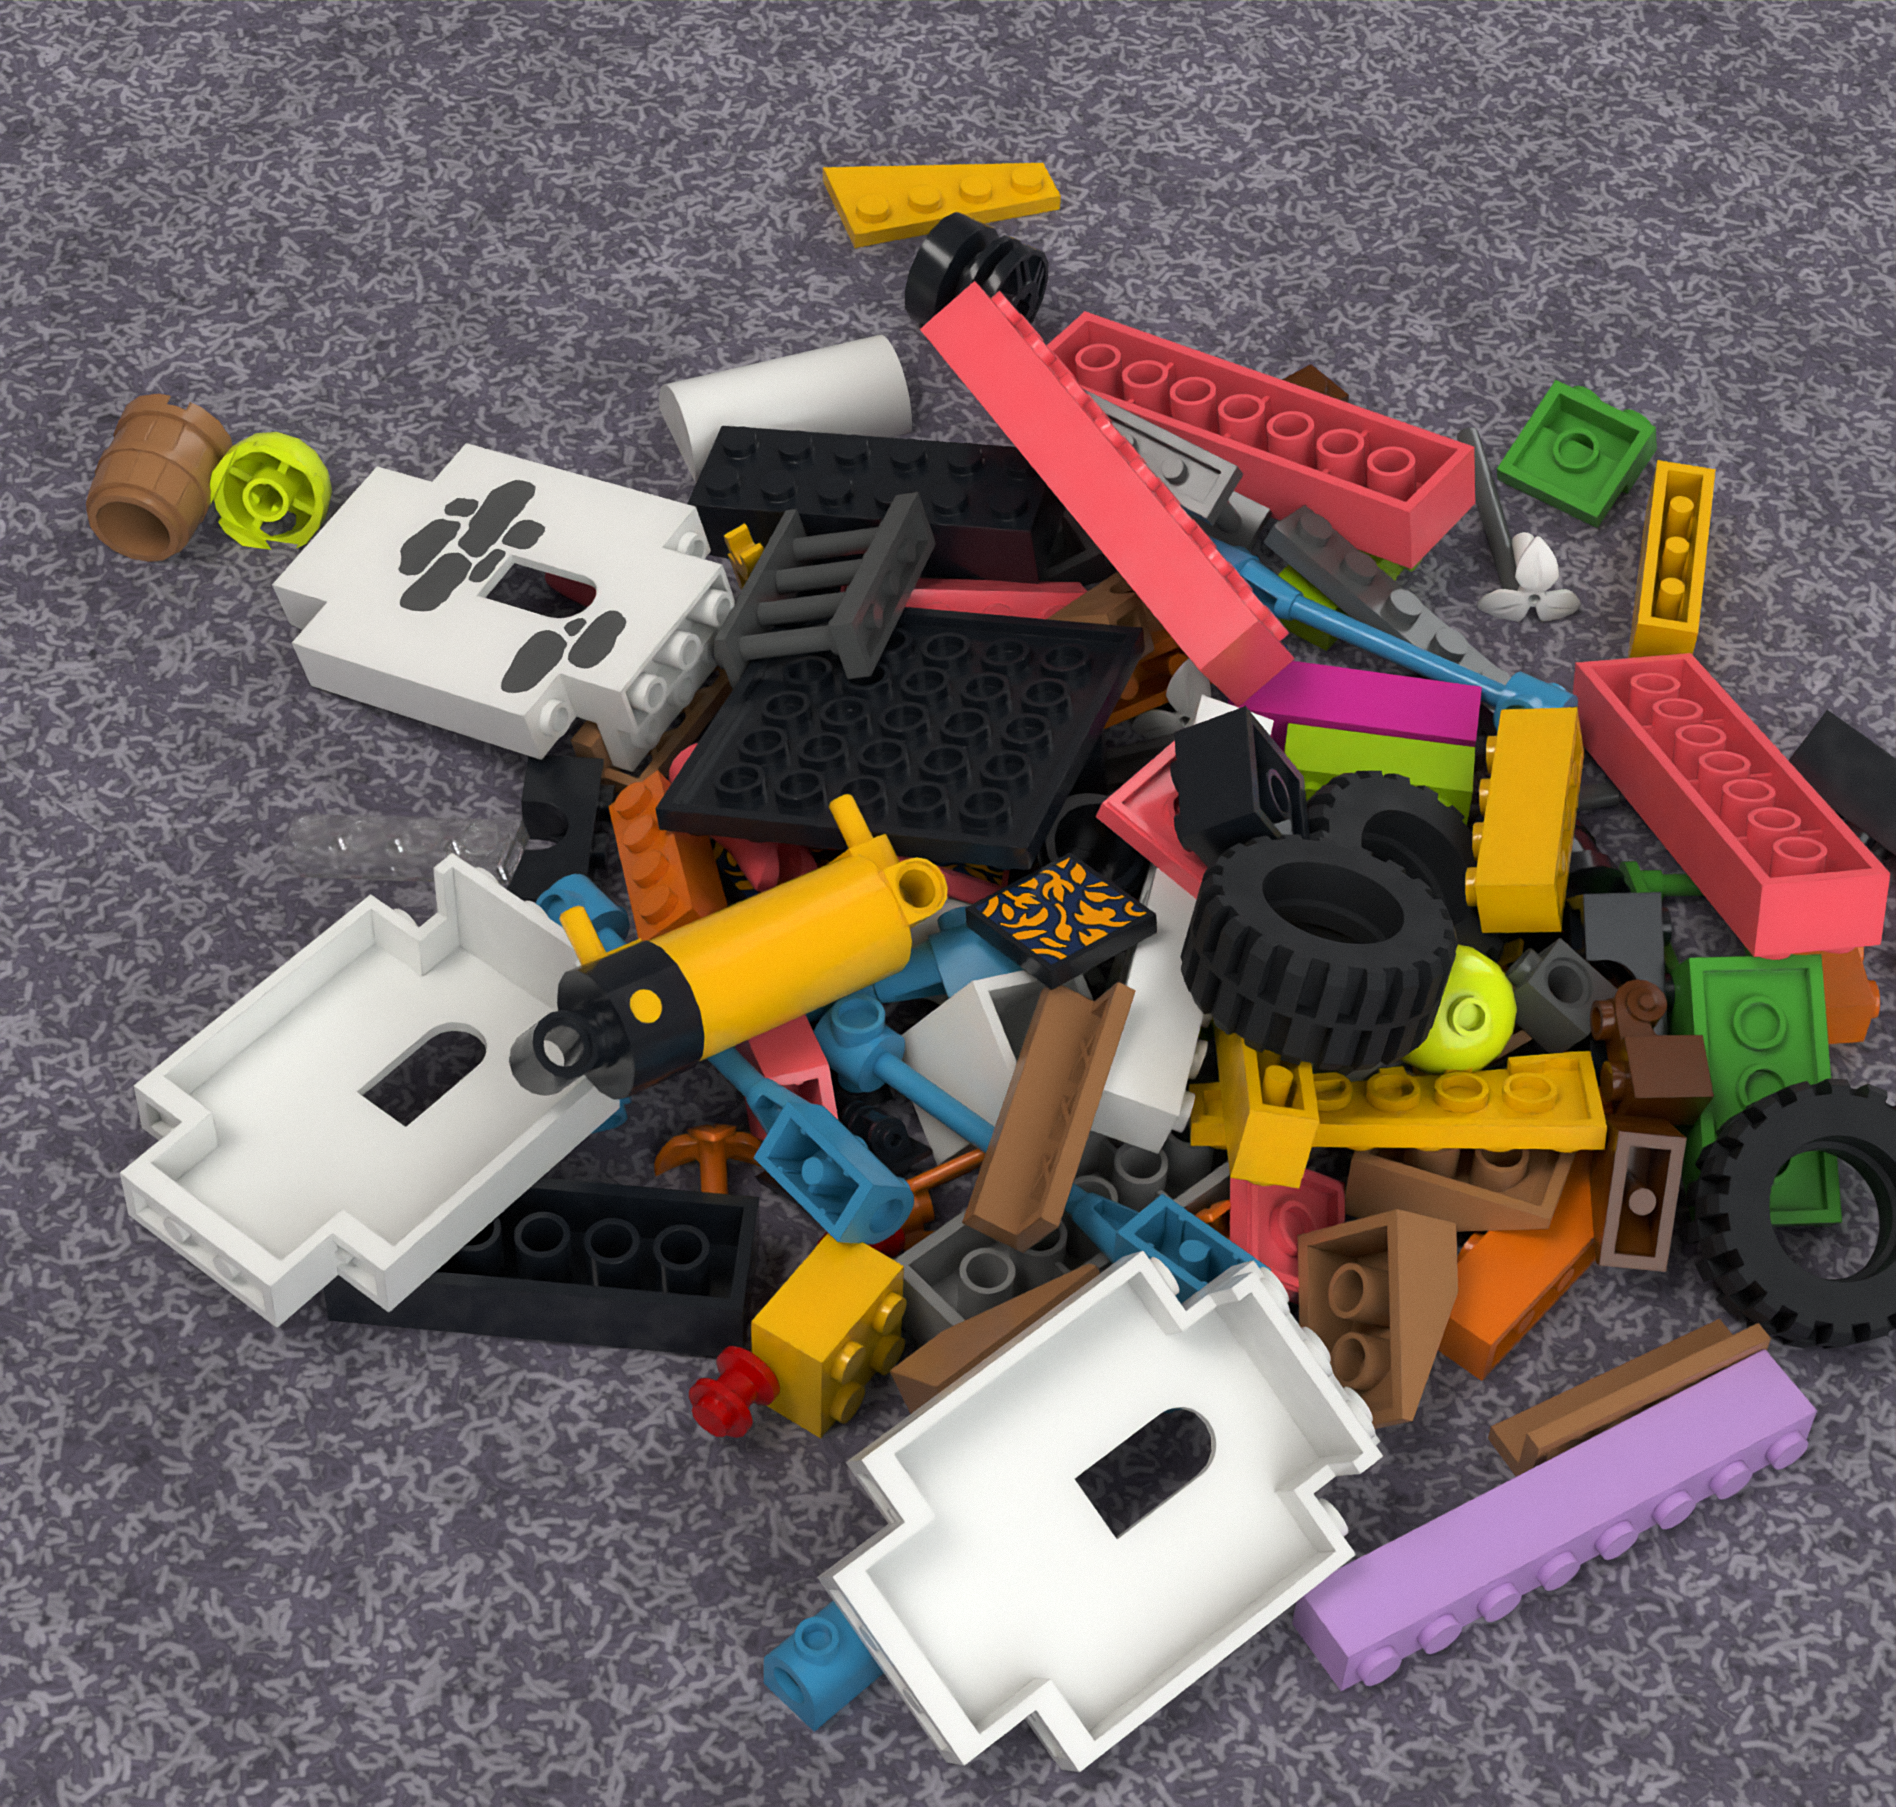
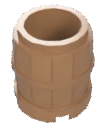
[86,394,232,562]

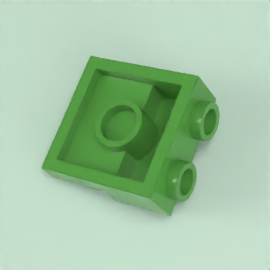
[1496,380,1657,528]

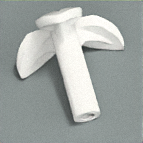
[1477,532,1581,622]
[1131,658,1211,739]

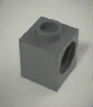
[1505,938,1618,1054]

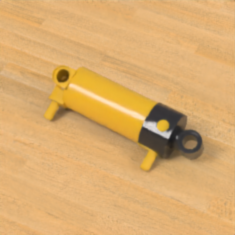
[509,794,948,1100]

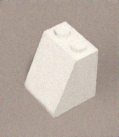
[901,970,1094,1166]

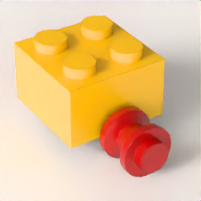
[689,1226,907,1438]

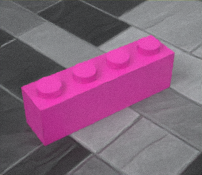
[1228,661,1482,752]

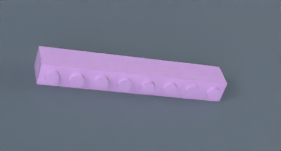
[1292,1349,1817,1691]

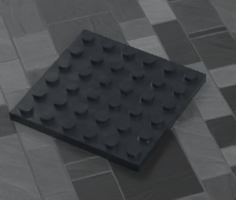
[655,597,1145,870]

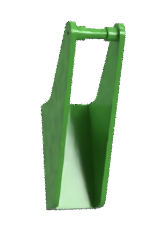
[1619,861,1842,1227]

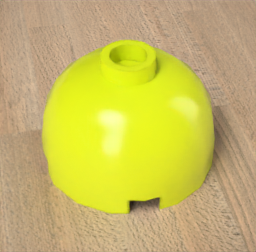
[209,432,332,550]
[1400,945,1517,1075]

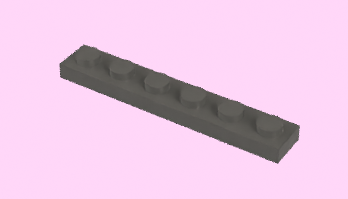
[1263,505,1511,736]

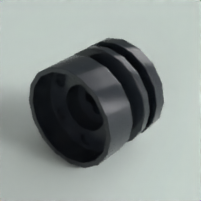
[905,212,1049,325]

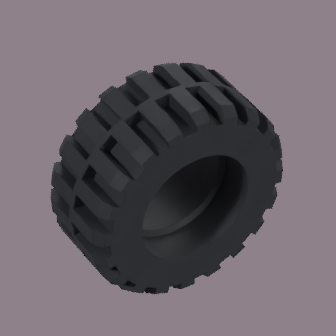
[1306,771,1509,963]
[1180,834,1458,1071]
[1685,1078,1896,1349]

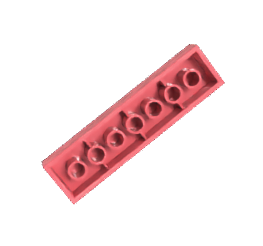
[920,281,1295,707]
[1047,311,1475,569]
[1573,653,1890,960]

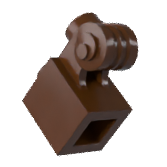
[1590,979,1714,1125]

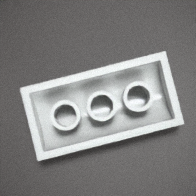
[659,335,912,483]

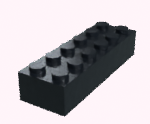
[687,426,1066,584]
[323,1177,760,1356]

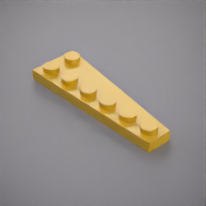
[1189,1051,1607,1153]

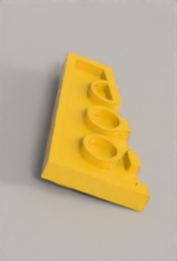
[823,163,1061,248]

